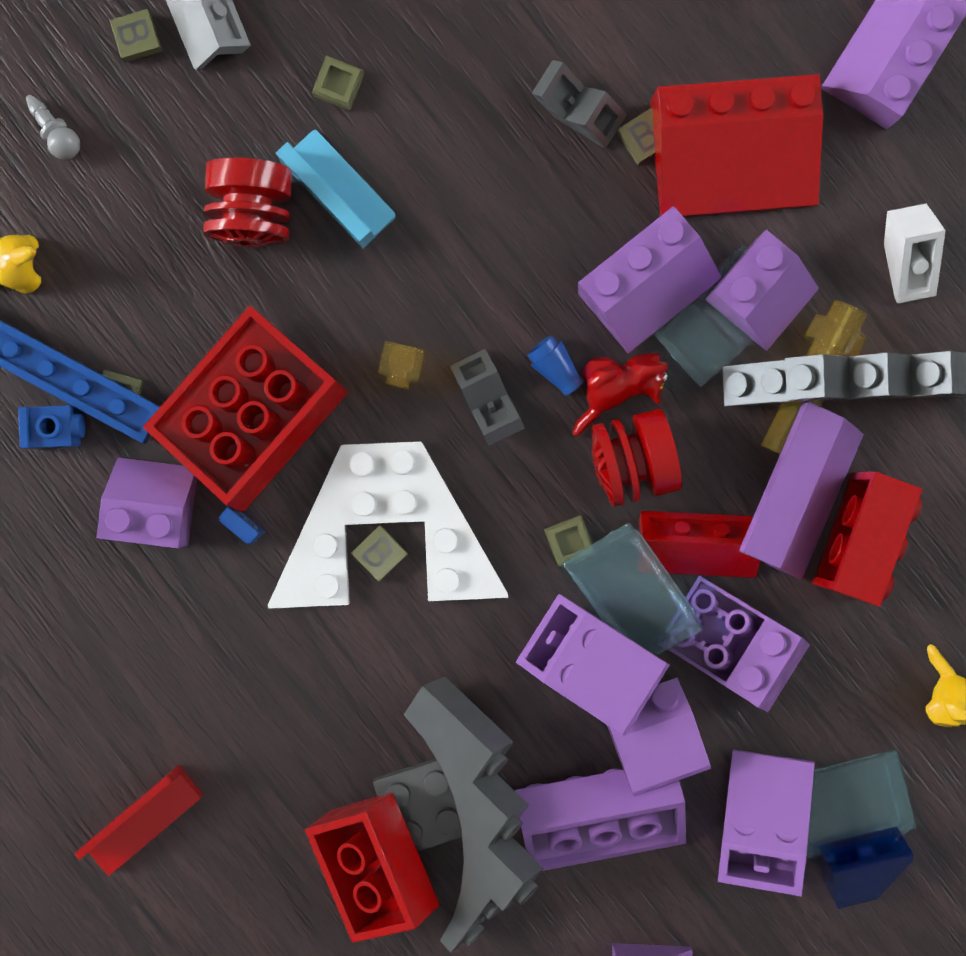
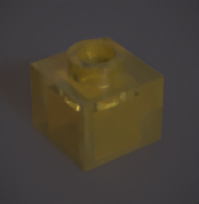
[378,341,426,389]

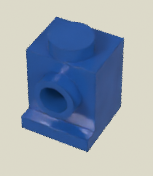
[18,405,86,449]

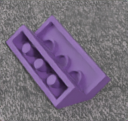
[739,401,864,580]

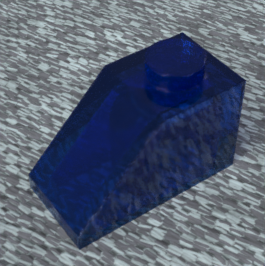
[819,826,914,909]

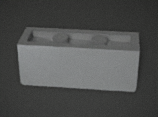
[166,0,251,69]

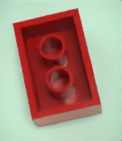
[811,472,923,607]
[304,792,440,943]

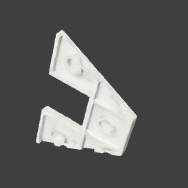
[268,441,508,608]

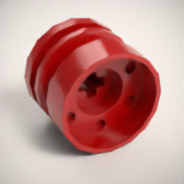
[203,158,292,247]
[591,408,682,507]

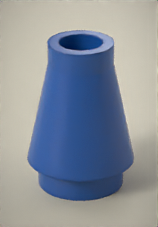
[527,335,584,396]

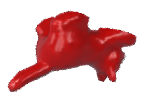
[572,353,668,437]

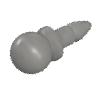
[26,95,80,160]

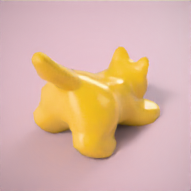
[0,235,41,294]
[926,644,966,727]

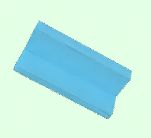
[276,130,396,249]

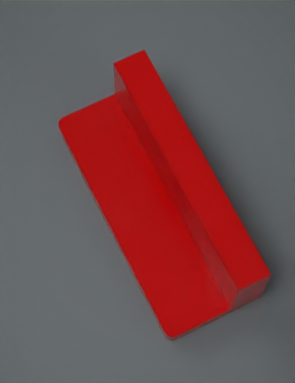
[637,511,761,578]
[74,765,204,877]

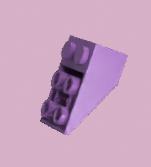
[657,576,810,712]
[516,594,670,736]
[718,749,815,897]

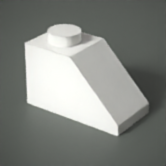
[884,203,946,303]

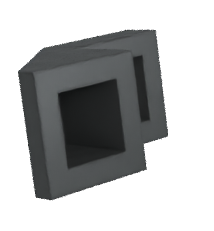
[531,60,627,148]
[450,349,525,446]

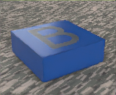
[219,507,265,544]

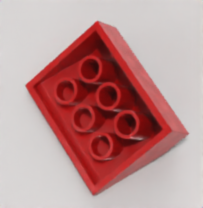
[650,74,823,217]
[143,306,349,512]

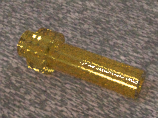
[761,300,867,455]

